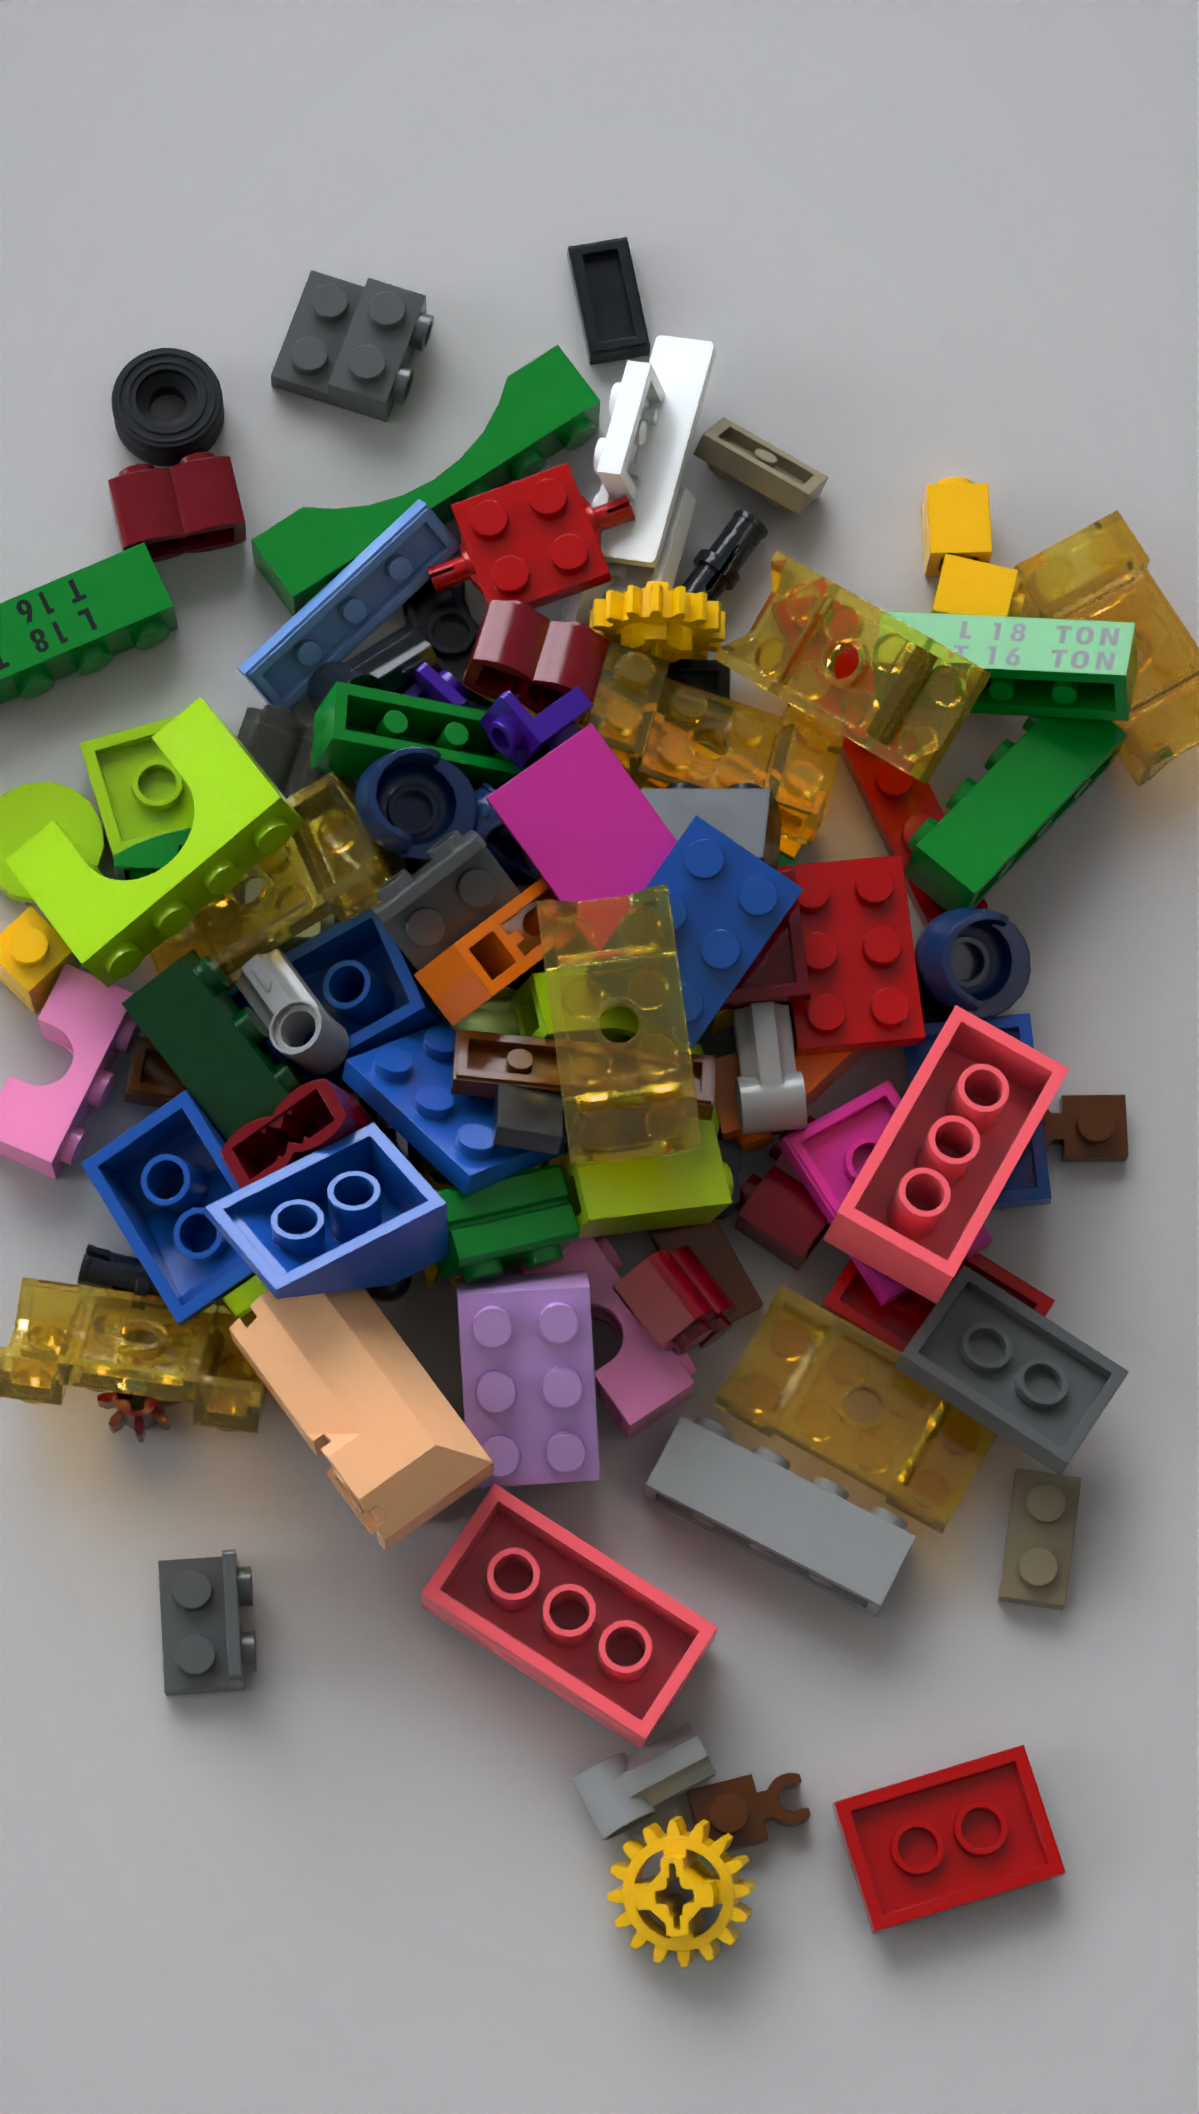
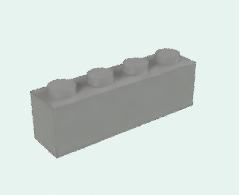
[643,1416,916,1617]

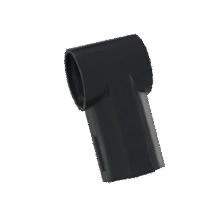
[307,624,439,711]

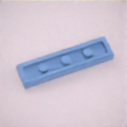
[237,499,461,717]

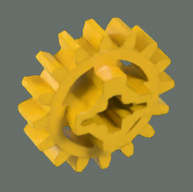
[589,581,726,669]
[607,1816,756,1967]

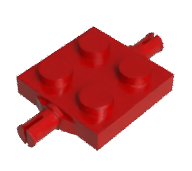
[427,462,636,609]

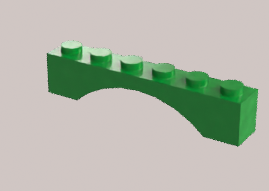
[251,345,600,616]

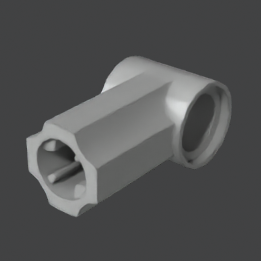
[235,948,349,1075]
[733,1001,807,1135]
[572,1723,716,1840]

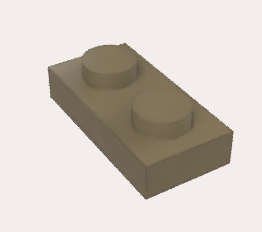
[693,417,829,515]
[998,1468,1082,1611]

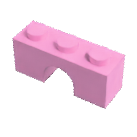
[0,963,141,1180]
[519,1236,697,1439]

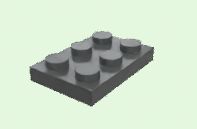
[894,1265,1129,1476]

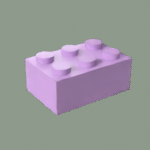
[455,1270,600,1488]

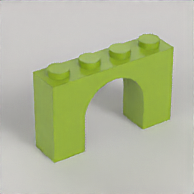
[5,696,305,988]
[512,968,733,1239]

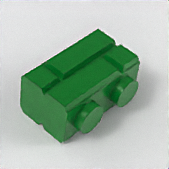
[436,1163,580,1284]

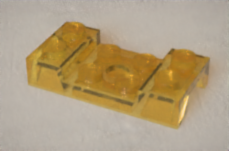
[1012,510,1199,787]
[714,550,992,784]
[584,641,848,846]
[150,772,391,992]
[536,884,703,1168]
[0,1277,268,1434]
[715,1285,998,1534]

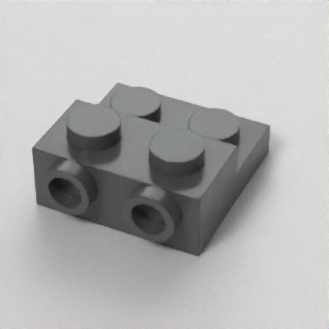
[271,270,434,422]

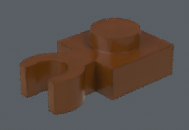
[1042,1094,1128,1162]
[686,1773,811,1858]

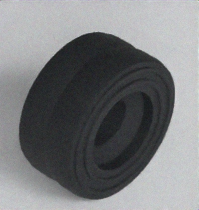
[111,348,224,467]

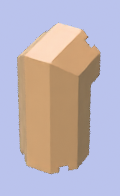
[229,1288,494,1550]

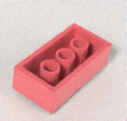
[823,1005,1069,1304]
[421,1483,718,1749]

